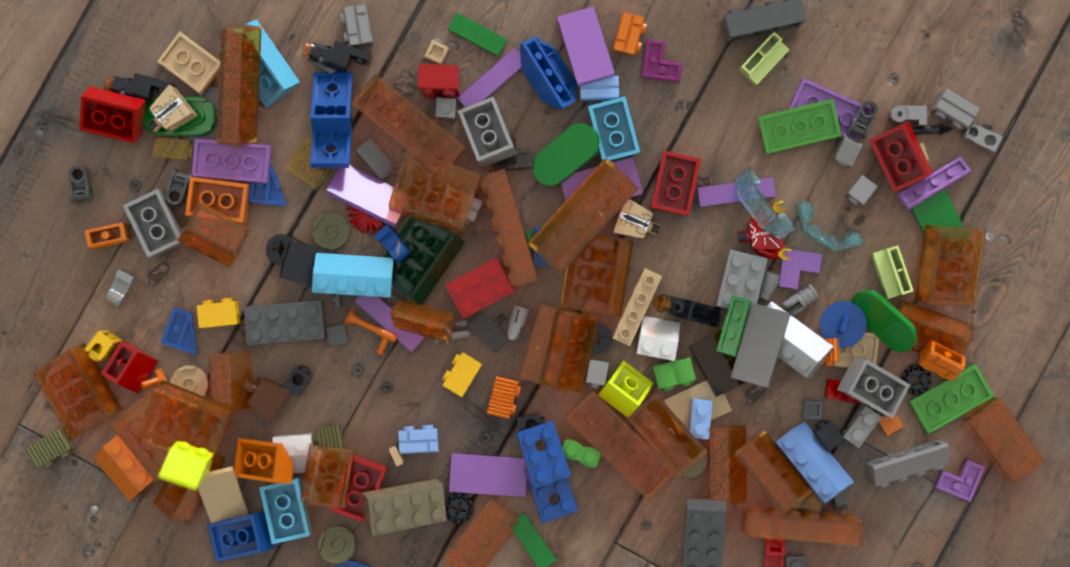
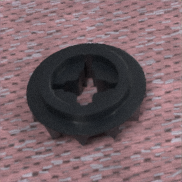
[266,234,294,265]
[581,323,612,354]
[900,364,932,395]
[445,493,474,524]

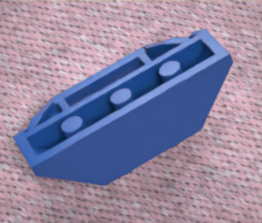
[520,36,576,110]

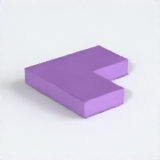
[778,250,822,289]
[934,459,985,502]

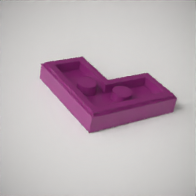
[642,39,682,83]

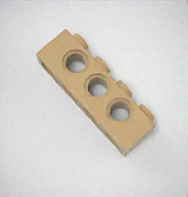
[612,268,662,346]

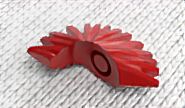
[346,204,385,234]

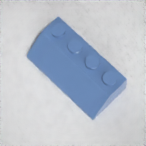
[775,422,854,506]

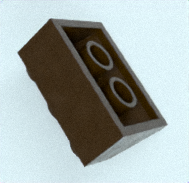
[689,328,746,397]

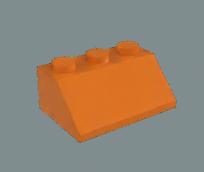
[93,433,159,502]
[234,438,294,484]

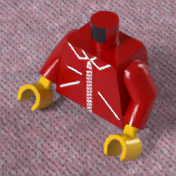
[737,201,792,260]

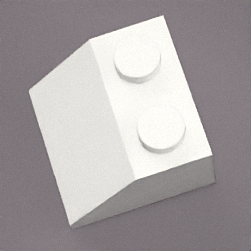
[635,316,680,361]
[272,433,317,473]

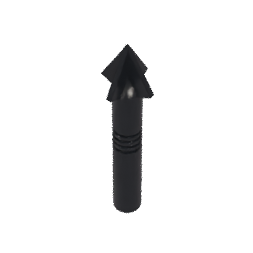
[911,123,953,136]

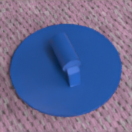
[820,301,867,347]

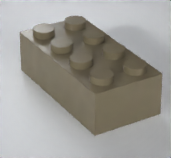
[362,479,447,536]

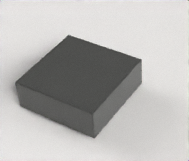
[325,324,349,347]
[802,399,824,421]

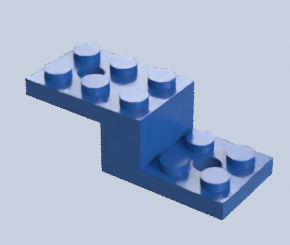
[310,72,353,168]
[516,420,578,524]

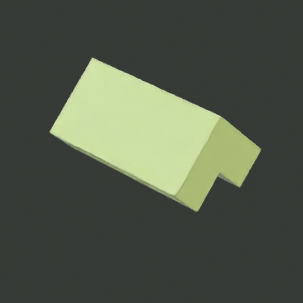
[739,32,790,86]
[871,245,914,299]

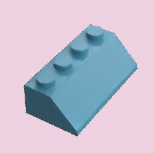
[223,19,300,108]
[312,253,394,297]

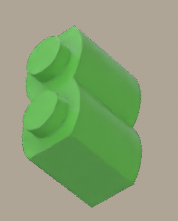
[653,356,696,391]
[562,438,601,467]

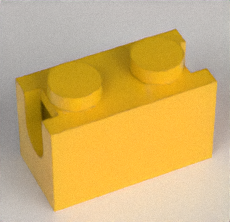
[196,298,241,328]
[85,330,122,361]
[442,352,482,397]

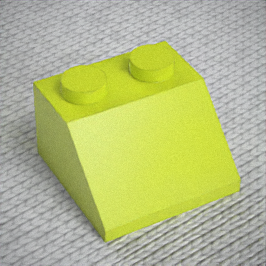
[598,360,654,418]
[158,441,214,491]

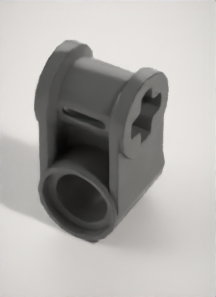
[847,101,878,139]
[68,166,93,203]
[165,168,192,207]

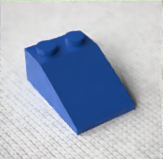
[208,511,275,562]

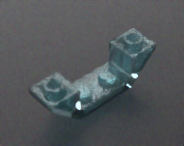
[735,167,795,240]
[795,200,865,252]

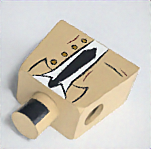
[148,85,198,132]
[612,198,661,239]

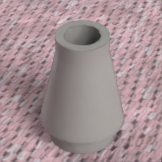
[759,270,780,300]

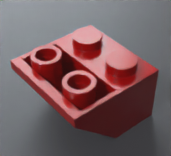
[101,341,159,393]

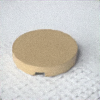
[170,365,209,403]

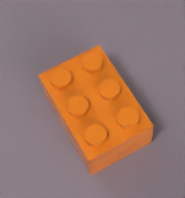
[185,177,251,224]

